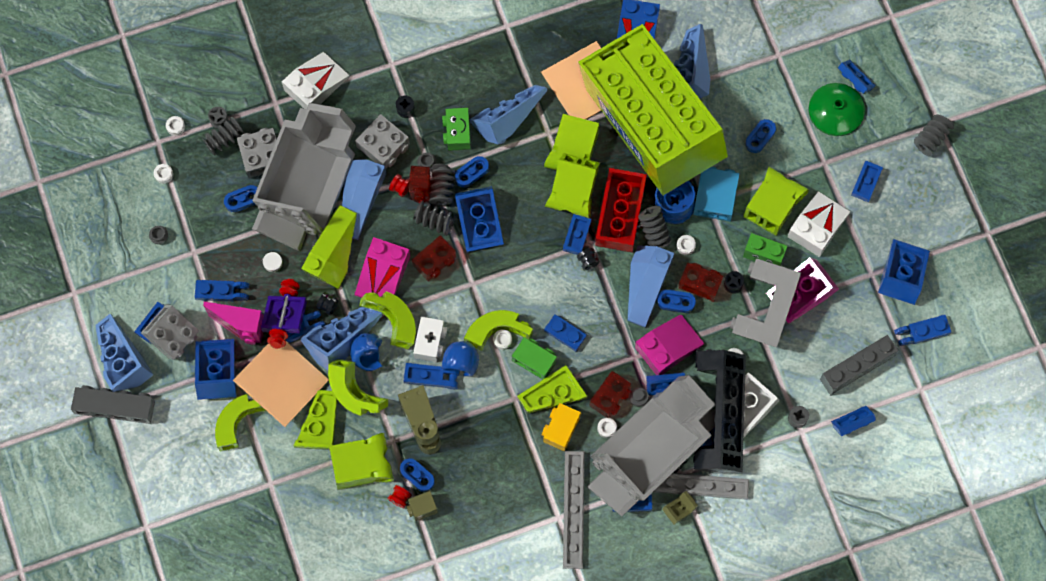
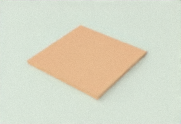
[541,41,601,120]
[233,341,329,427]

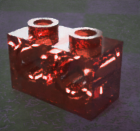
[409,166,431,203]
[412,235,456,281]
[678,262,723,302]
[590,371,632,418]

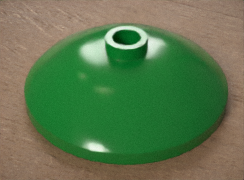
[808,83,865,136]

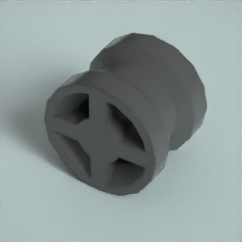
[208,107,229,129]
[788,406,809,428]

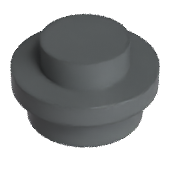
[417,153,436,171]
[149,226,168,244]
[629,388,649,407]

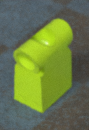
[544,114,599,171]
[544,153,600,218]
[744,166,809,236]
[329,433,394,490]

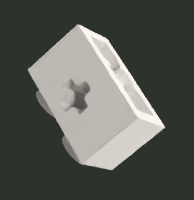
[413,317,447,362]

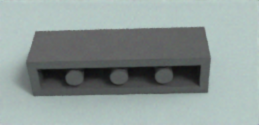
[820,335,899,396]
[71,385,155,424]

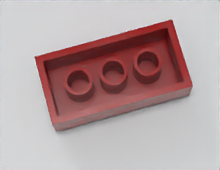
[595,168,647,253]

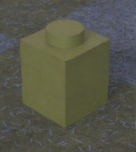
[406,491,438,521]

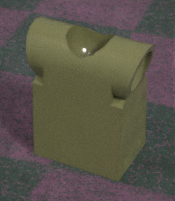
[398,385,441,455]

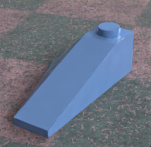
[674,24,710,99]
[469,85,547,144]
[342,160,386,240]
[627,246,674,328]
[301,307,383,370]
[95,314,153,392]

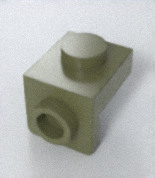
[662,491,698,525]

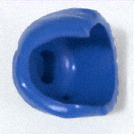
[350,333,382,371]
[442,341,479,377]

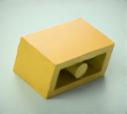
[541,403,581,451]

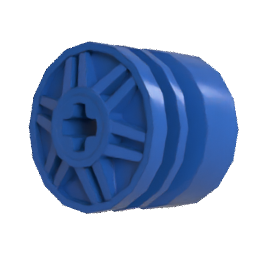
[655,181,695,224]

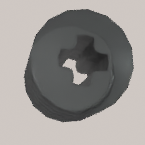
[914,114,954,156]
[202,117,244,156]
[429,164,455,206]
[413,200,456,236]
[638,206,671,248]

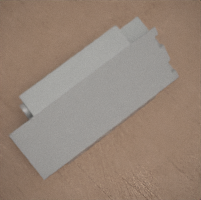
[252,103,356,252]
[587,375,716,516]

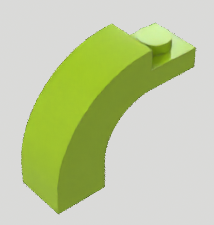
[359,291,416,350]
[464,310,533,351]
[328,359,388,416]
[215,394,266,452]

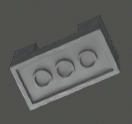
[730,259,801,348]

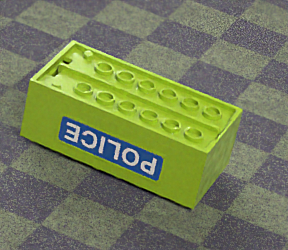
[578,24,728,195]

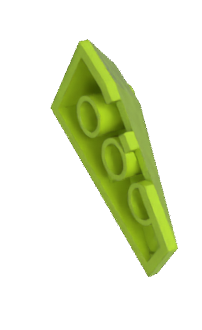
[301,205,357,289]

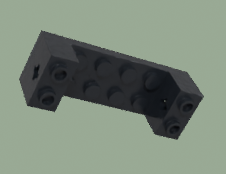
[693,350,746,473]

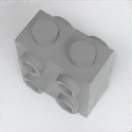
[355,114,410,169]
[237,128,277,178]
[141,304,199,360]

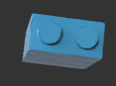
[693,166,739,222]

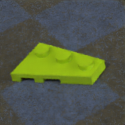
[517,365,587,413]
[293,390,338,450]

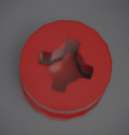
[389,174,412,197]
[387,485,412,509]

